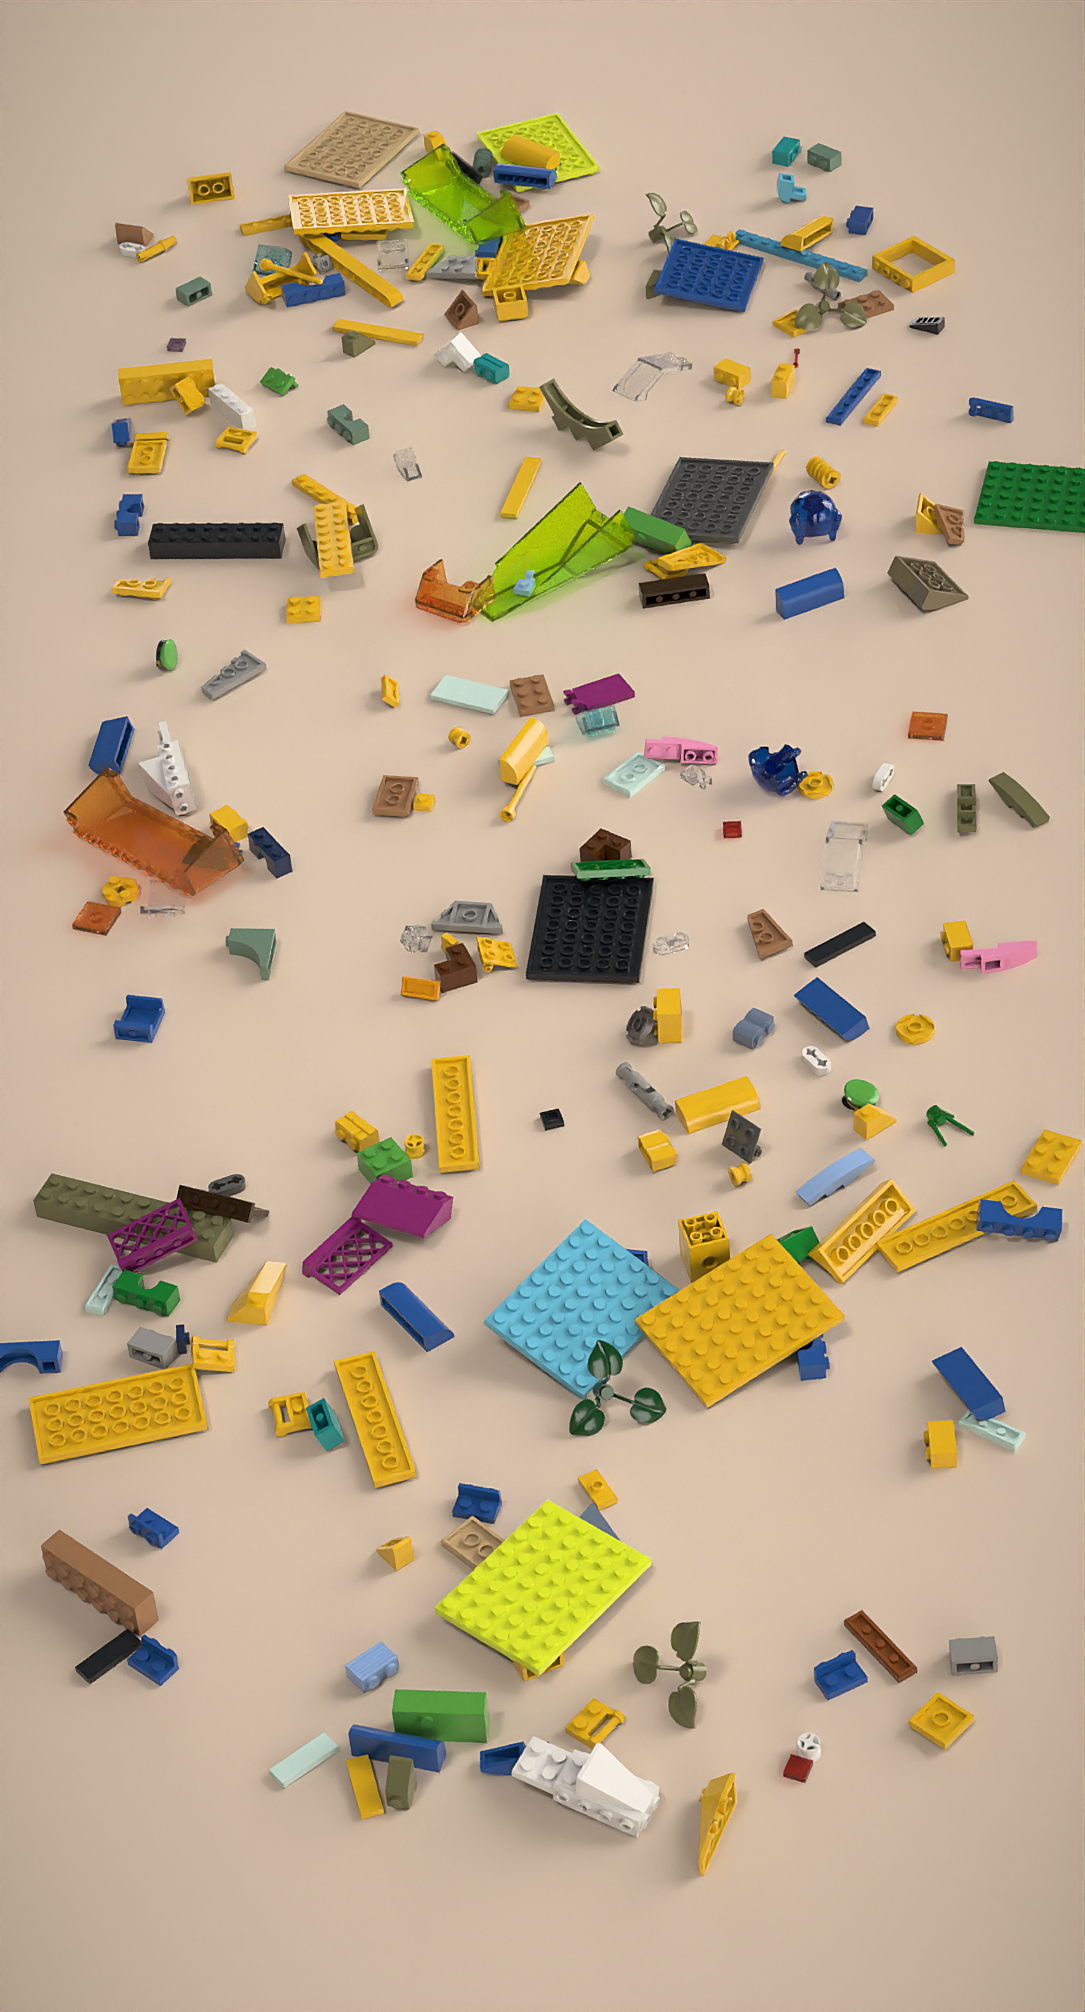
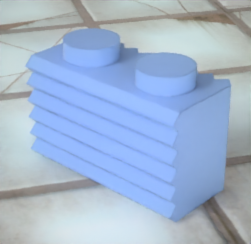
[345,1641,399,1693]

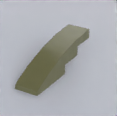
[988,772,1050,828]
[957,784,976,832]

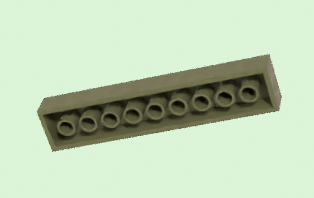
[33,1173,234,1263]

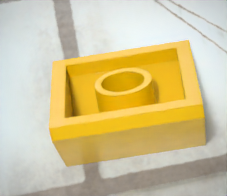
[916,493,942,534]

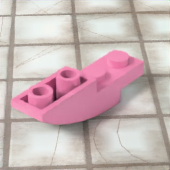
[644,736,718,764]
[961,940,1037,974]

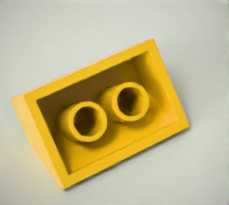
[187,171,235,205]

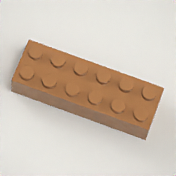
[41,1529,159,1637]

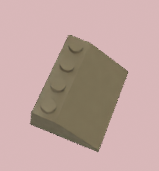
[887,555,969,611]

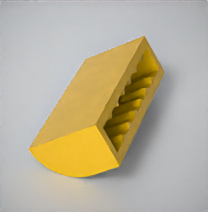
[501,134,560,169]
[780,216,834,251]
[499,717,548,785]
[675,1076,761,1134]

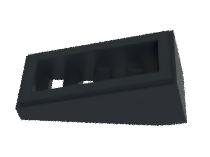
[909,316,945,335]

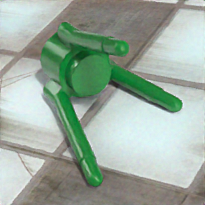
[926,1105,974,1146]

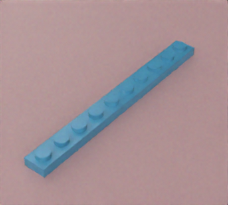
[735,229,867,282]

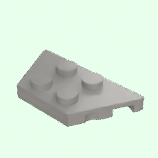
[425,255,477,279]
[431,901,503,934]

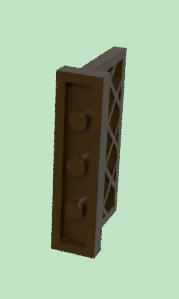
[176,1185,269,1223]

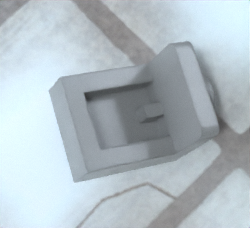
[311,253,333,274]

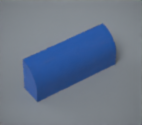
[493,163,558,189]
[775,568,844,620]
[88,716,134,776]
[794,977,870,1040]
[379,1282,454,1352]
[932,1346,1006,1420]
[348,1724,446,1773]

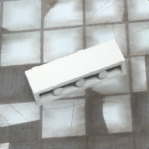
[208,383,257,430]

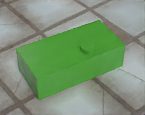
[618,506,693,554]
[392,1689,490,1743]

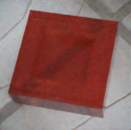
[723,821,742,838]
[783,1754,813,1783]

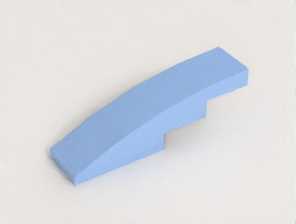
[796,1148,875,1207]

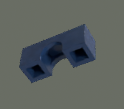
[247,827,292,879]

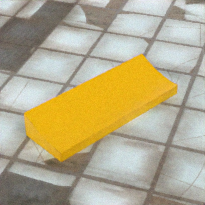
[808,1179,916,1284]

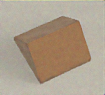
[115,223,154,247]
[444,290,479,330]

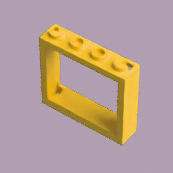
[872,236,955,293]

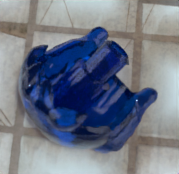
[789,490,842,545]
[748,744,808,796]

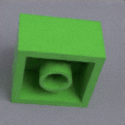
[357,1137,413,1184]

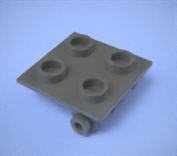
[722,1110,762,1164]

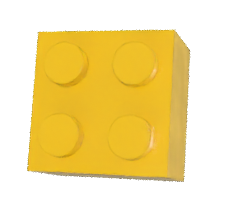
[492,285,528,321]
[653,988,682,1043]

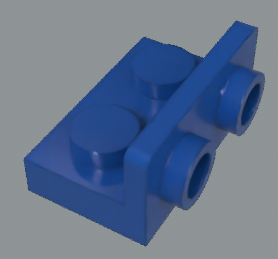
[452,1483,502,1524]
[127,1508,179,1549]
[127,1635,179,1686]
[814,1650,868,1700]

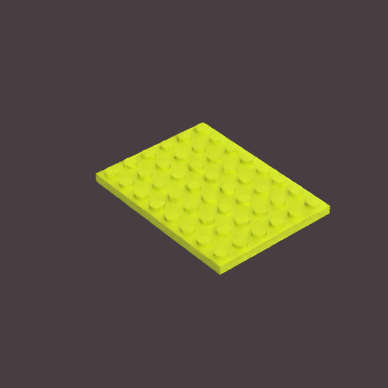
[476,113,599,192]
[434,1500,651,1676]

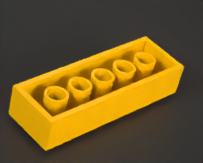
[118,359,216,405]

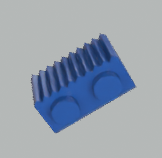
[846,206,874,235]

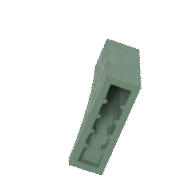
[226,928,277,980]

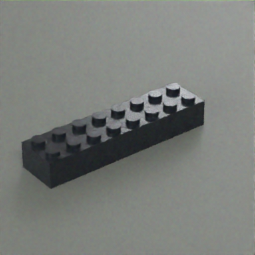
[148,522,286,559]

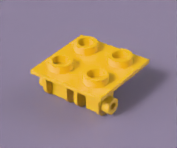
[704,231,740,251]
[476,937,518,972]

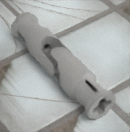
[616,1062,674,1120]

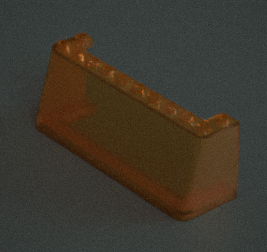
[63,767,244,896]

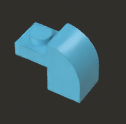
[777,173,806,203]

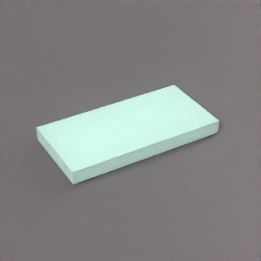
[430,675,509,715]

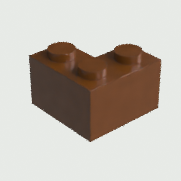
[579,828,632,862]
[434,943,478,993]

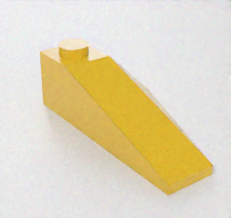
[227,1261,287,1325]
[698,1773,737,1876]

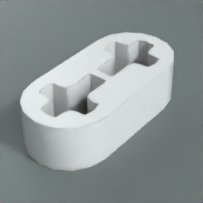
[119,242,145,258]
[872,763,894,791]
[802,1046,831,1076]

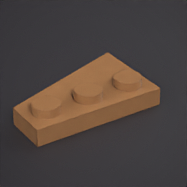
[933,504,964,546]
[747,909,792,959]

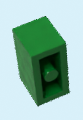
[882,794,924,835]

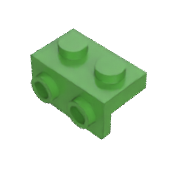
[260,367,298,396]

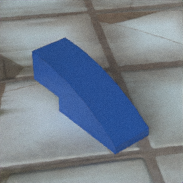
[480,1741,549,1776]

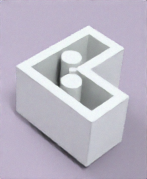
[434,332,481,372]

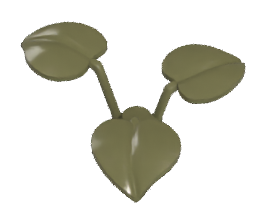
[646,193,697,254]
[795,262,867,330]
[633,1621,707,1728]

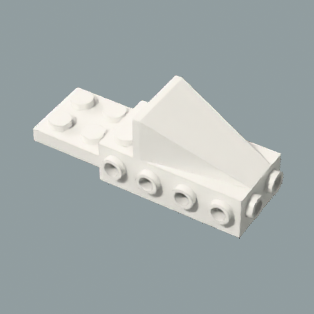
[139,721,197,816]
[512,1736,661,1838]

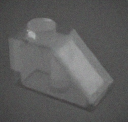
[393,446,422,482]

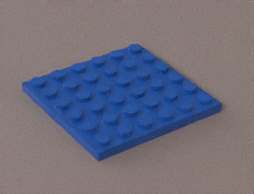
[654,238,764,312]

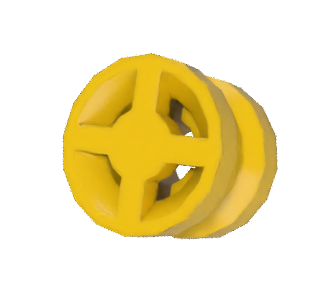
[725,386,745,405]
[448,726,471,748]
[404,1134,425,1159]
[728,1162,752,1186]

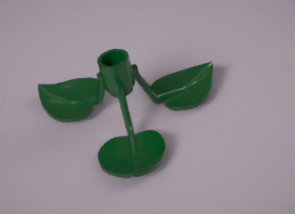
[569,1340,666,1435]

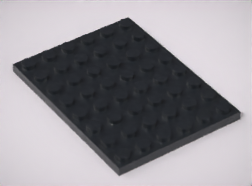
[526,875,654,983]

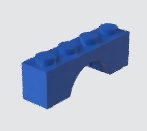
[281,273,346,307]
[976,1199,1062,1241]
[0,1340,63,1374]

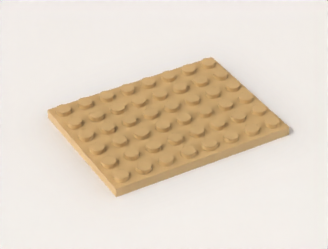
[284,111,419,188]

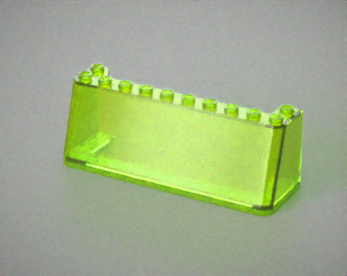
[400,143,526,245]

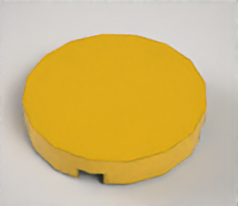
[797,771,833,799]
[896,1014,935,1045]

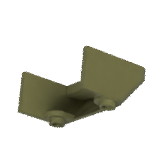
[297,504,378,570]

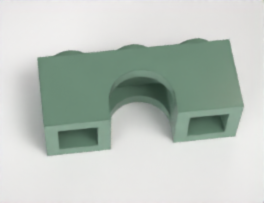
[327,404,370,445]

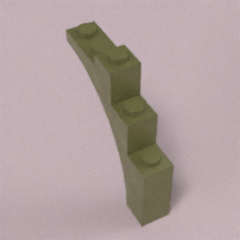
[539,379,624,450]

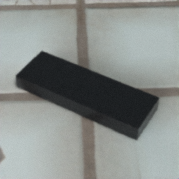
[75,1629,142,1684]

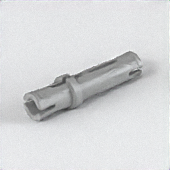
[804,271,841,301]

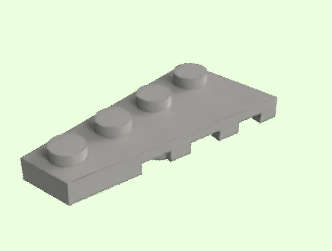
[201,649,266,700]

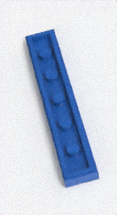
[826,368,881,426]

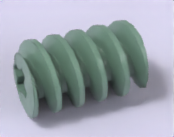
[472,148,493,178]

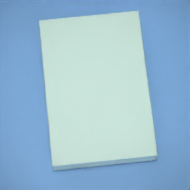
[603,752,665,798]

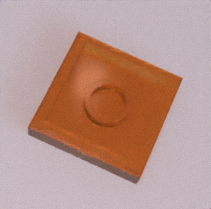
[908,711,948,741]
[72,901,122,936]

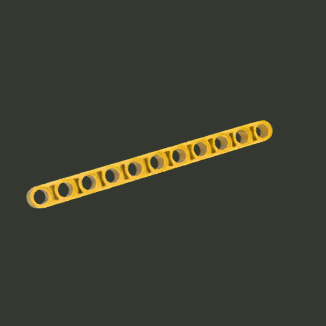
[299,233,403,308]

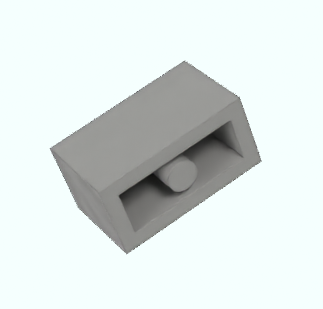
[127,1327,178,1369]
[949,1636,998,1676]

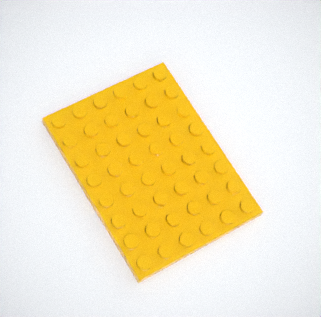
[288,189,414,236]
[481,213,594,297]
[634,1234,845,1408]

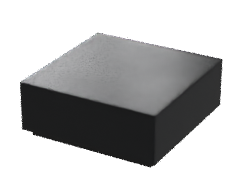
[540,1108,564,1131]

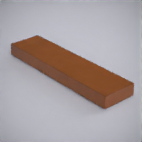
[844,1610,917,1683]

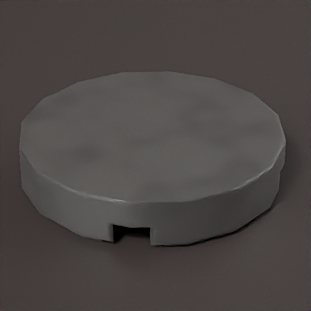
[626,1006,654,1044]

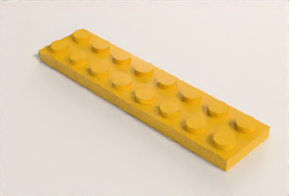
[313,501,354,578]
[431,1055,480,1173]
[876,1180,1037,1273]
[334,1351,417,1488]

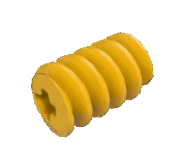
[806,456,841,489]

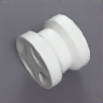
[797,1733,821,1763]

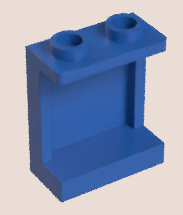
[113,995,165,1043]

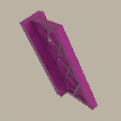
[107,1198,199,1273]
[302,1217,392,1295]

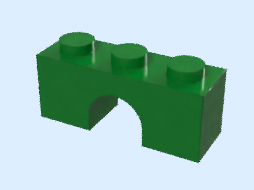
[112,1270,180,1317]

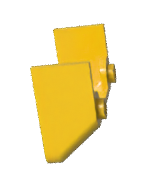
[244,252,317,305]

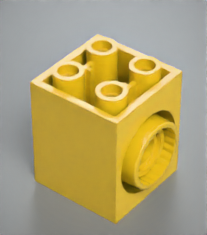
[678,1211,730,1283]

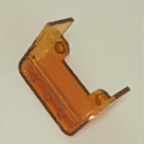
[415,559,496,623]

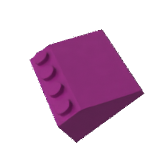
[351,1175,453,1238]

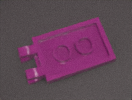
[563,673,635,715]

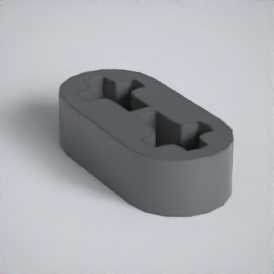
[208,1174,246,1196]

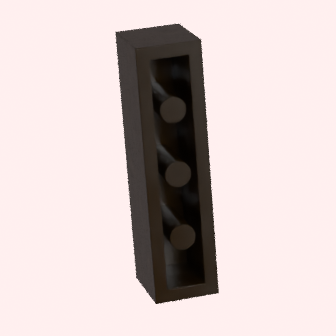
[638,573,710,609]

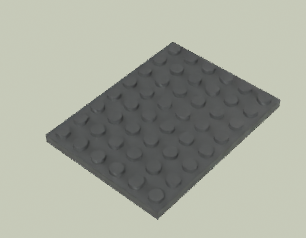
[651,457,774,544]

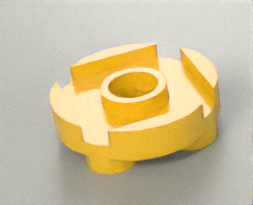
[102,876,139,907]

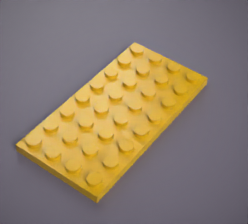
[28,1364,208,1465]

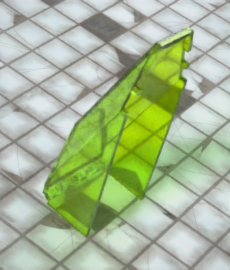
[470,482,636,622]

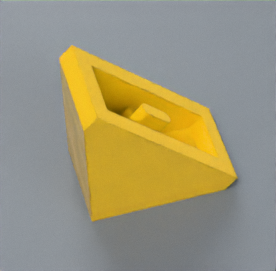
[376,1536,414,1571]

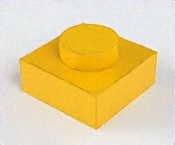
[413,793,435,812]
[441,932,459,953]

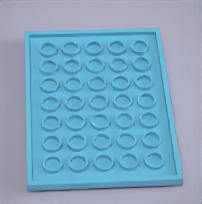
[484,1219,680,1399]

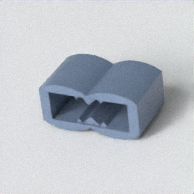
[733,1008,775,1049]

